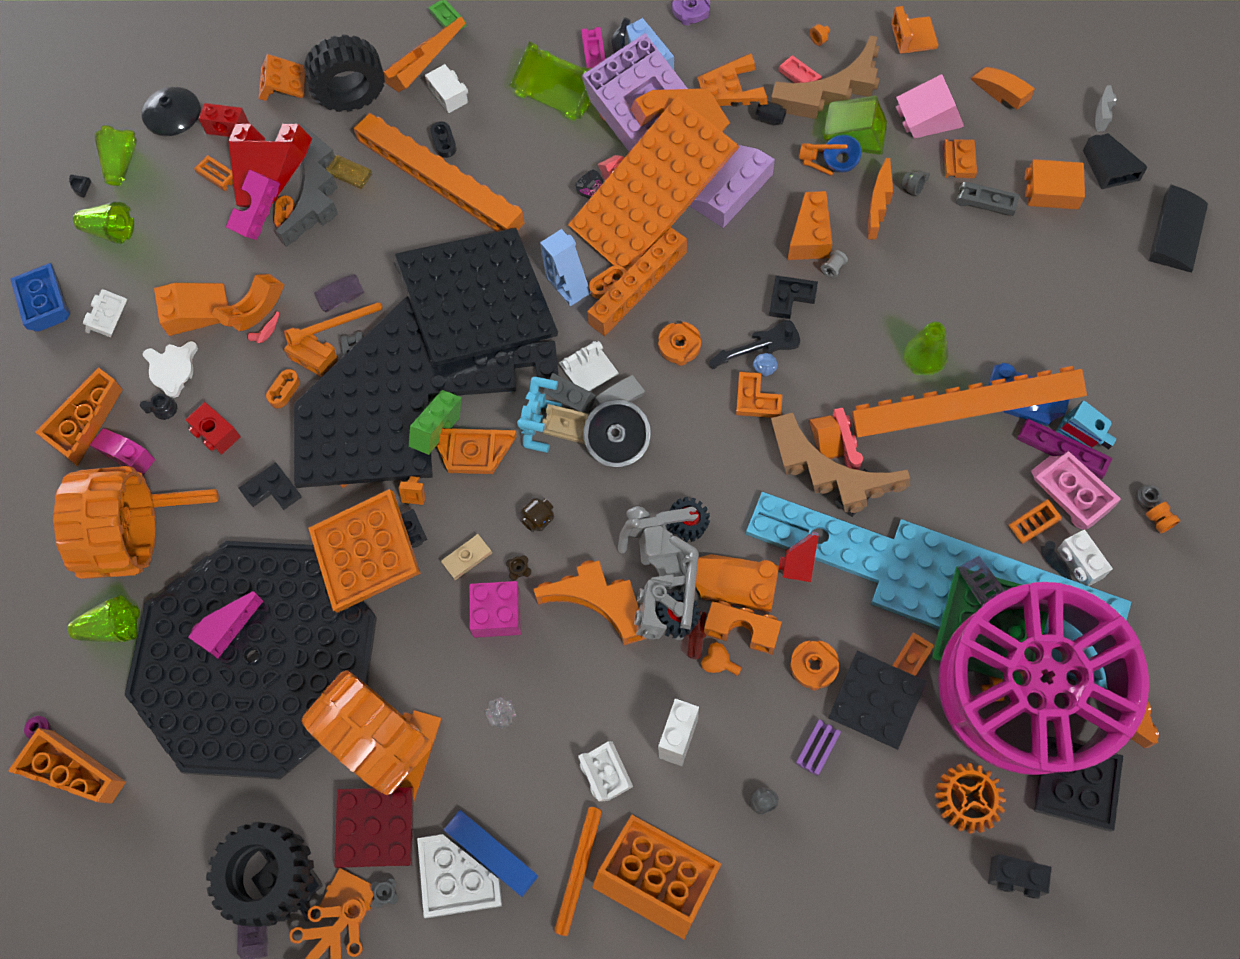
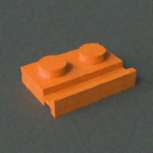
[943,139,977,178]

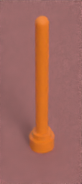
[284,302,383,347]

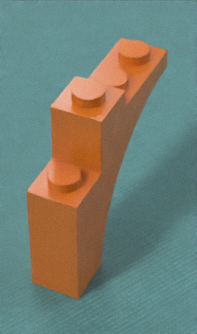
[534,560,647,645]

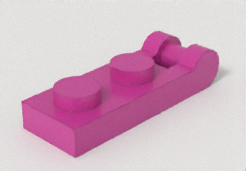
[581,27,605,72]

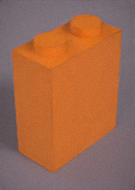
[1025,159,1085,210]

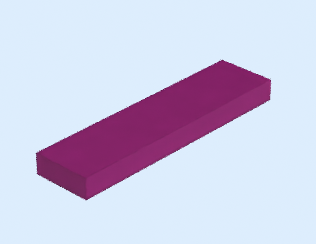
[1017,418,1113,479]

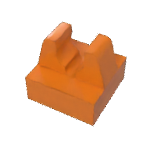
[399,476,426,505]

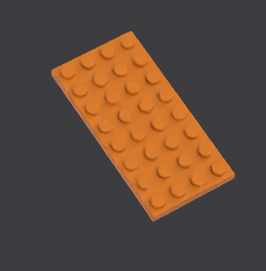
[568,96,739,271]

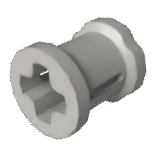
[821,250,848,278]

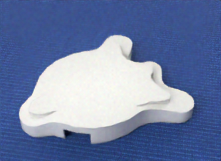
[143,341,198,398]

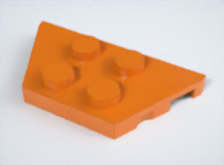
[437,428,517,474]

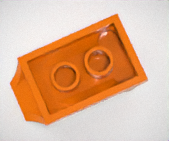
[695,554,779,613]

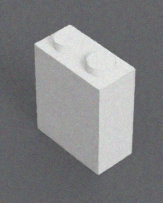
[658,699,699,766]

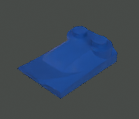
[10,263,70,331]
[988,363,1070,426]

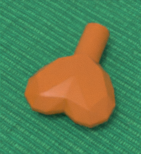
[701,642,742,676]

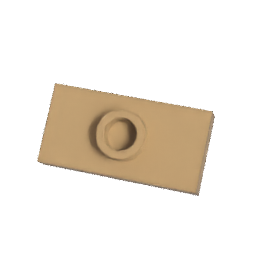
[441,534,492,580]

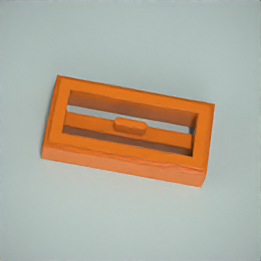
[194,155,233,191]

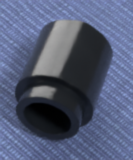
[756,101,787,125]

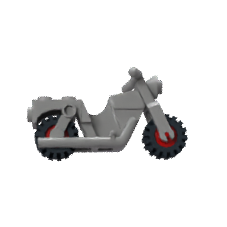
[618,497,710,640]

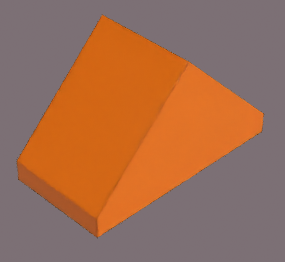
[809,415,843,459]

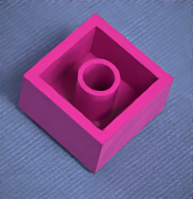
[470,581,521,638]

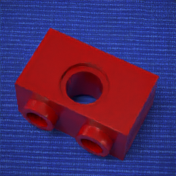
[199,103,249,137]
[185,402,241,455]

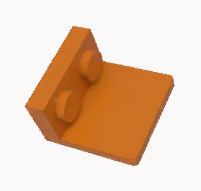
[891,6,938,54]
[259,54,305,101]

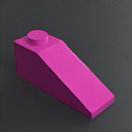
[89,428,155,475]
[188,591,263,658]

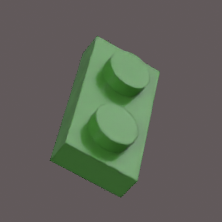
[428,0,466,30]

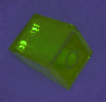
[822,95,887,155]

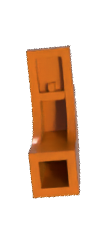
[212,274,284,331]

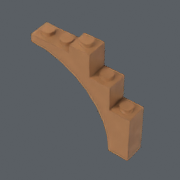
[771,36,880,119]
[771,412,910,513]

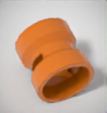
[1146,501,1181,534]

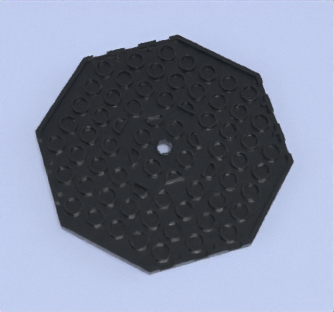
[124,541,377,780]

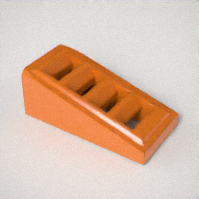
[1008,499,1062,544]

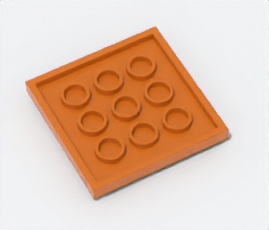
[308,489,421,613]

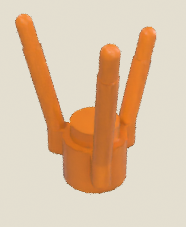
[799,143,848,175]

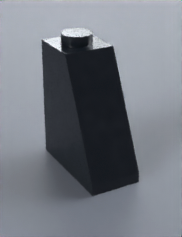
[1083,133,1147,189]

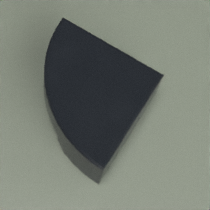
[69,174,92,198]

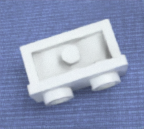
[578,741,633,802]

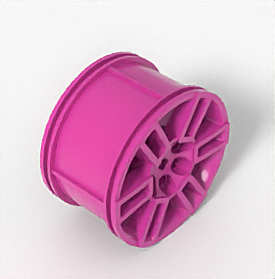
[938,582,1149,775]

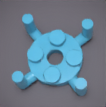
[517,377,562,453]

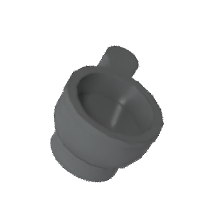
[902,170,930,196]

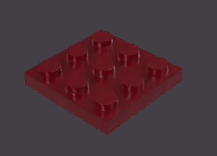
[334,787,414,868]

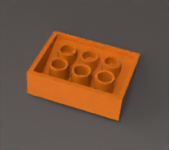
[592,814,721,940]

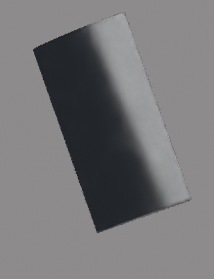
[1149,185,1208,273]

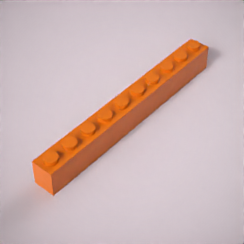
[354,113,525,232]
[851,366,1087,438]

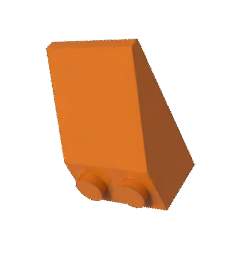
[154,283,228,336]

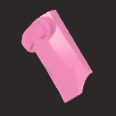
[1031,451,1121,530]

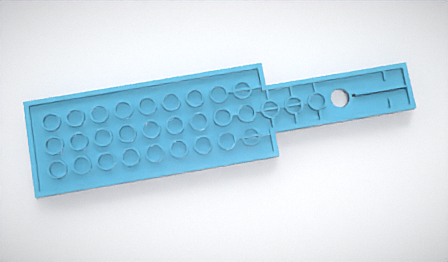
[746,492,1131,689]

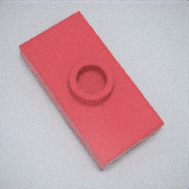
[778,55,822,83]

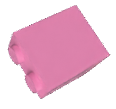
[896,74,964,138]

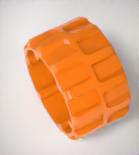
[53,466,156,579]
[302,670,432,795]

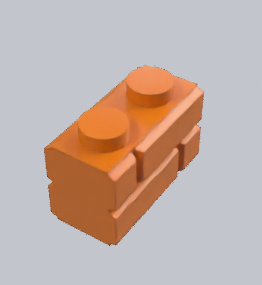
[284,335,338,377]

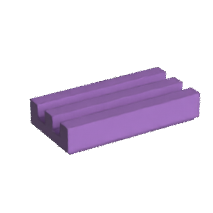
[796,720,841,776]

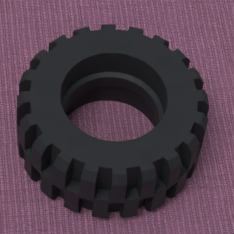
[304,35,385,112]
[206,822,314,927]

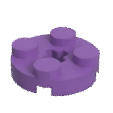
[672,0,710,26]

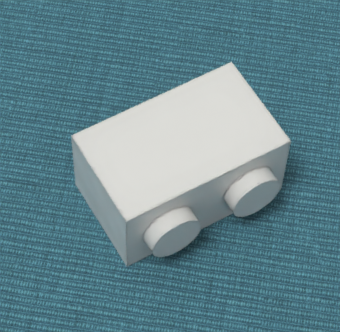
[425,64,468,113]

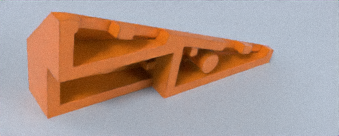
[383,16,466,92]

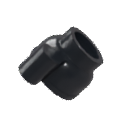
[140,393,178,420]

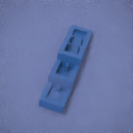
[444,810,538,897]

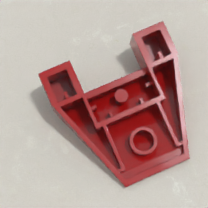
[229,124,312,207]

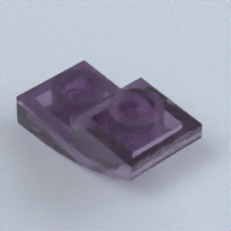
[314,274,364,312]

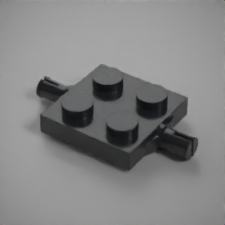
[251,849,323,921]

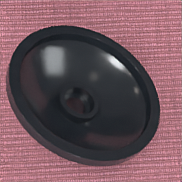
[141,87,201,136]
[583,400,651,467]

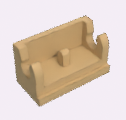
[543,404,589,444]

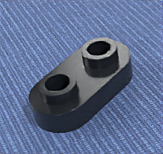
[430,121,457,158]

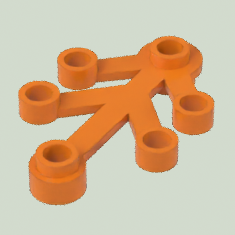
[289,896,366,959]

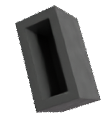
[543,373,597,414]

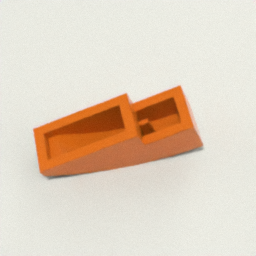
[971,67,1035,110]

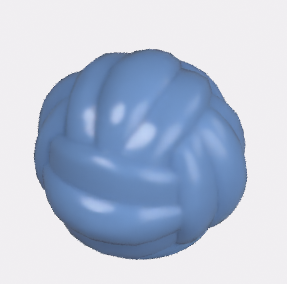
[753,353,778,377]

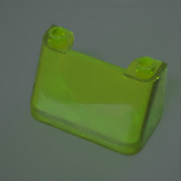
[509,41,592,121]

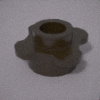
[506,555,532,581]

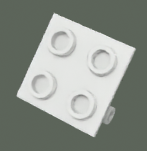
[559,341,619,391]

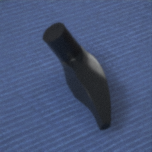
[1041,541,1072,580]

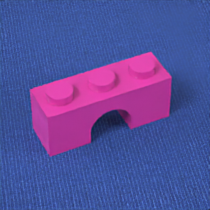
[226,170,280,240]

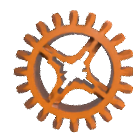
[935,763,1006,834]

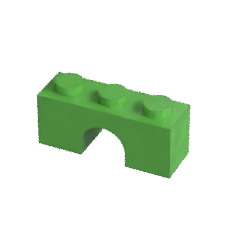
[409,390,462,455]

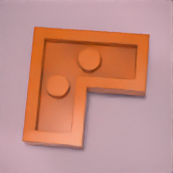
[736,372,782,418]

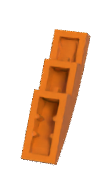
[868,158,893,239]

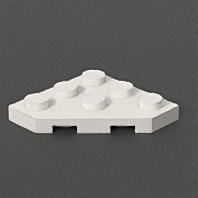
[417,834,502,918]

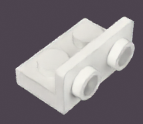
[83,289,127,337]

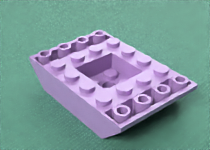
[582,33,688,152]

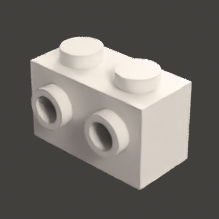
[1057,529,1113,586]

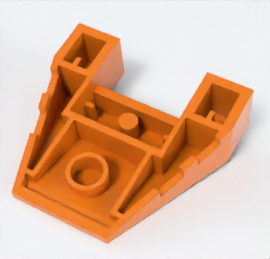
[630,88,730,132]

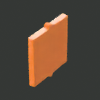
[320,868,374,926]

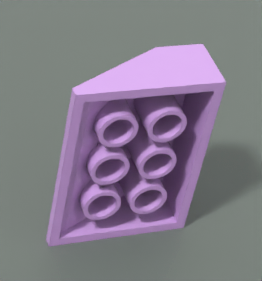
[690,145,775,228]

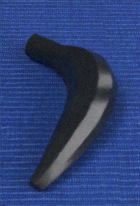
[612,17,631,53]

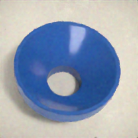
[824,135,862,172]

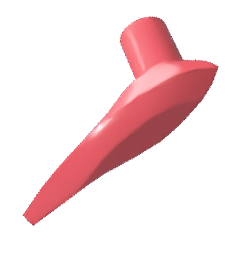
[248,311,279,343]

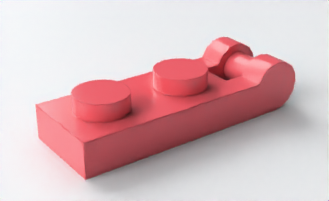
[832,408,863,470]

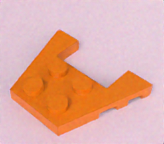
[697,54,768,106]

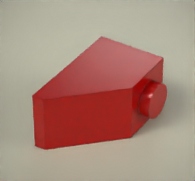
[779,532,819,582]

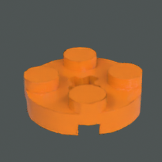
[658,322,701,366]
[790,640,839,691]

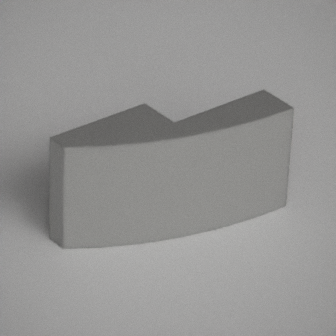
[1095,85,1116,132]
[594,375,645,405]

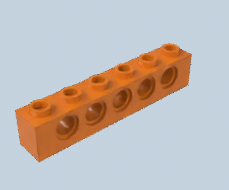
[587,228,687,336]

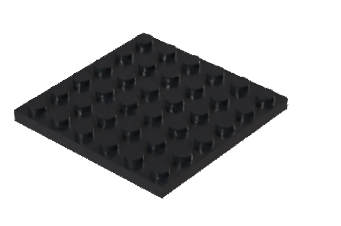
[395,228,558,367]

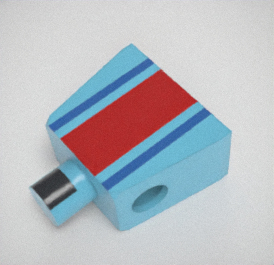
[1056,400,1116,450]

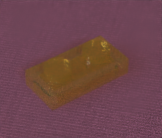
[326,155,372,189]

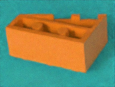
[788,191,832,260]

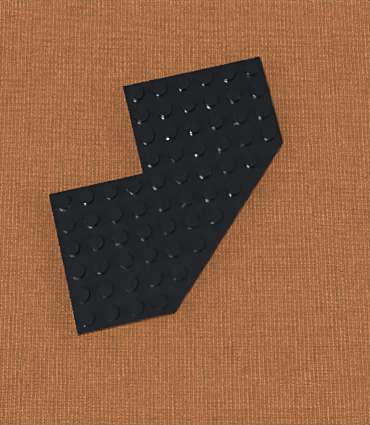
[294,295,516,488]

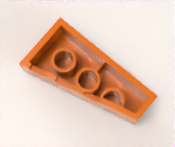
[35,367,123,466]
[8,728,126,804]

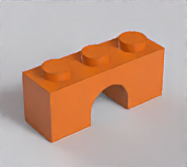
[704,601,782,655]

